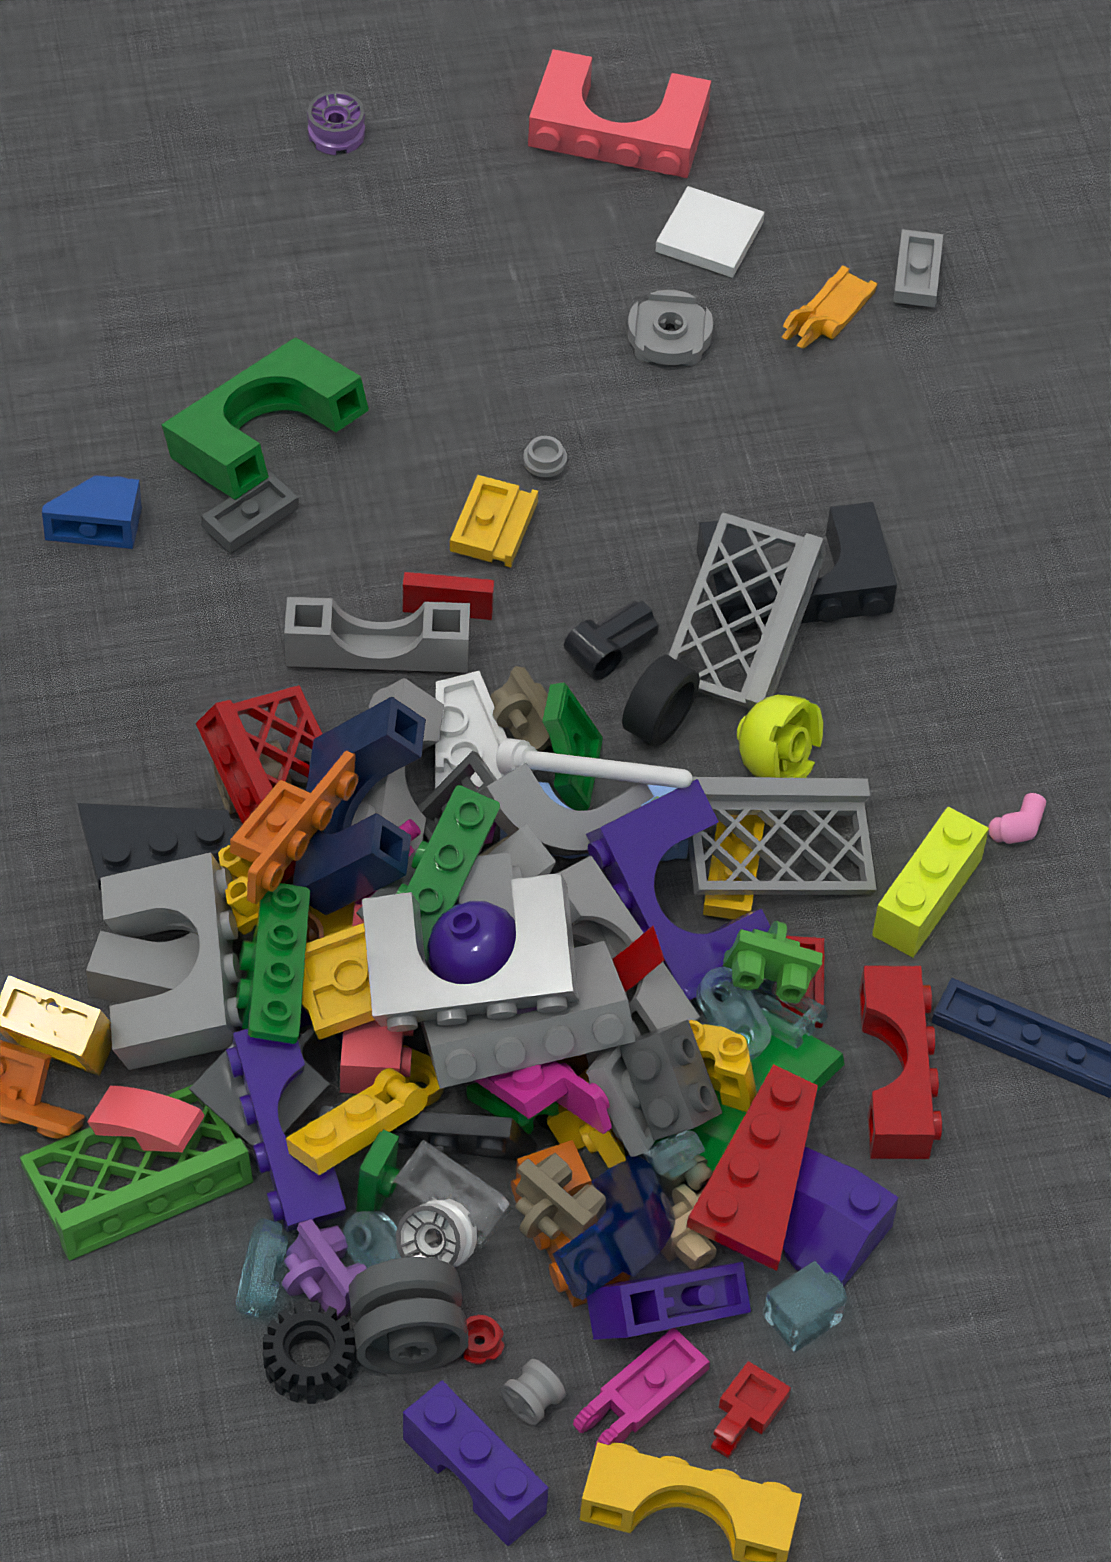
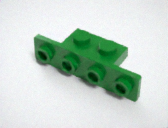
[396,785,500,963]
[236,883,310,1044]

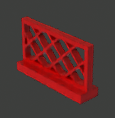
[195,685,322,885]

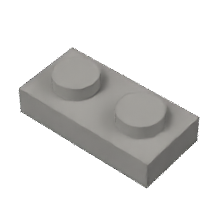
[893,229,944,307]

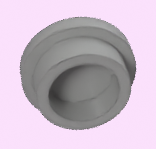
[523,436,567,477]

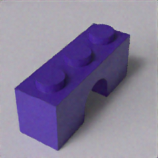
[403,1380,549,1546]

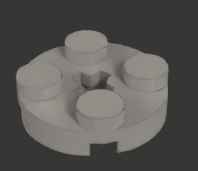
[627,290,713,366]

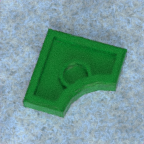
[542,682,603,811]

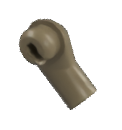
[659,1154,713,1197]

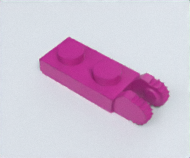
[572,1328,710,1448]

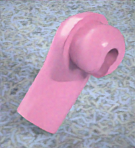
[988,793,1046,844]

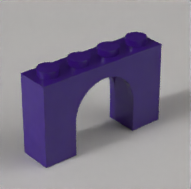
[586,779,770,1000]

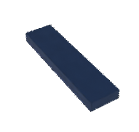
[931,977,1111,1098]

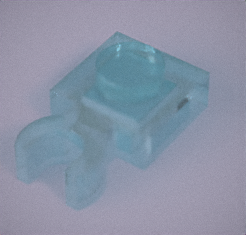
[643,1130,705,1177]

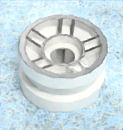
[396,1198,477,1267]

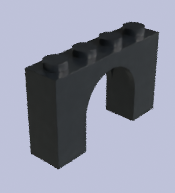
[697,502,897,633]

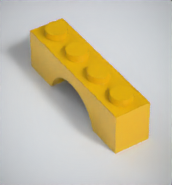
[580,1442,802,1562]

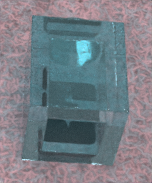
[763,1261,847,1353]

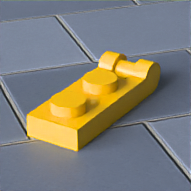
[286,1068,428,1175]

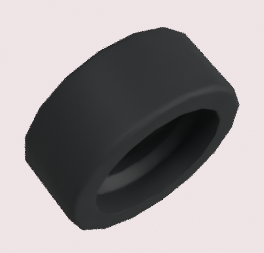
[622,654,700,747]

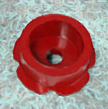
[463,1315,504,1365]

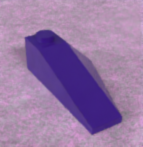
[783,1147,899,1296]

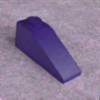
[585,1262,751,1340]

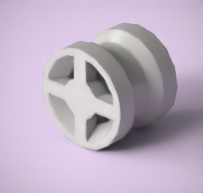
[500,1358,566,1425]

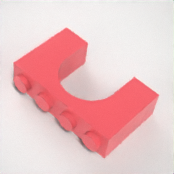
[528,49,711,178]

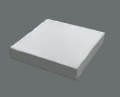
[655,186,765,278]

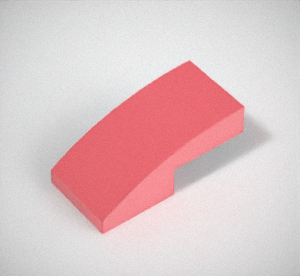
[87,1086,205,1152]

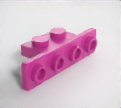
[474,1061,612,1134]

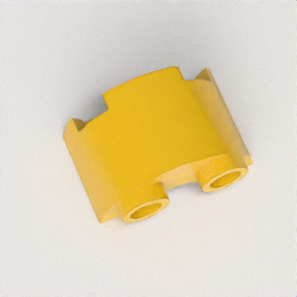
[689,1020,757,1112]

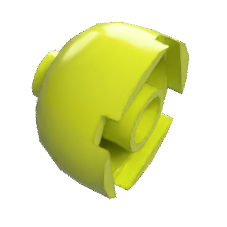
[737,695,823,778]

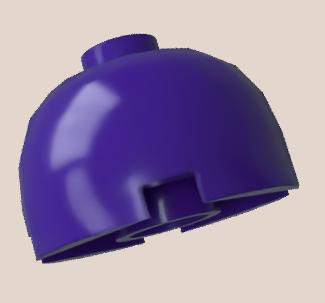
[427,901,516,984]

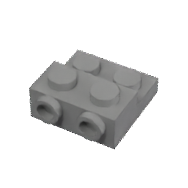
[585,1021,655,1157]

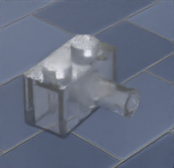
[394,1140,513,1249]

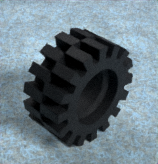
[263,1302,356,1404]

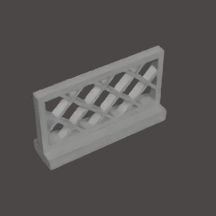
[669,512,826,711]
[688,777,877,895]

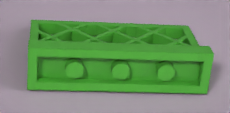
[20,1085,253,1261]

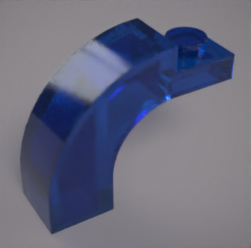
[552,1155,675,1300]

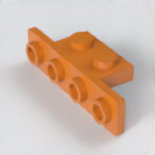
[230,751,358,904]
[0,1040,85,1138]

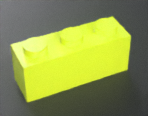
[872,807,989,958]

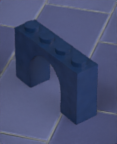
[292,696,426,916]

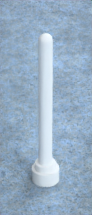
[496,738,693,788]

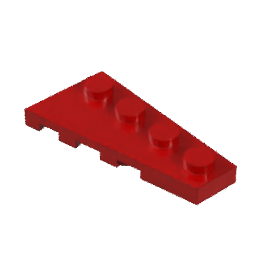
[686,1064,818,1271]

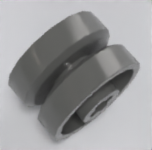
[349,1257,469,1374]

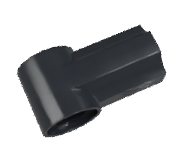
[564,600,659,680]

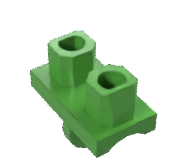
[723,921,823,1004]

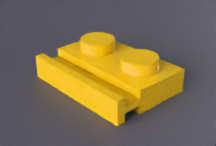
[450,475,538,568]

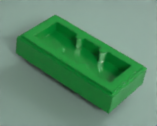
[356,1129,401,1223]

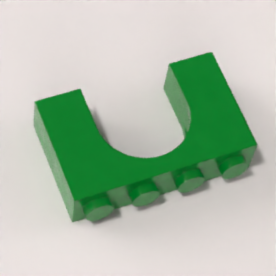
[161,337,369,500]

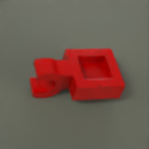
[711,1361,791,1458]

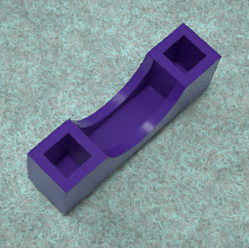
[226,1029,346,1232]

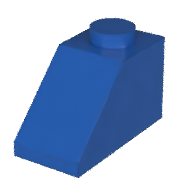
[42,475,142,549]

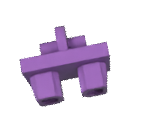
[282,1219,367,1319]

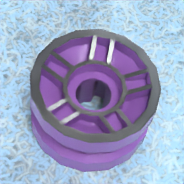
[307,90,365,155]

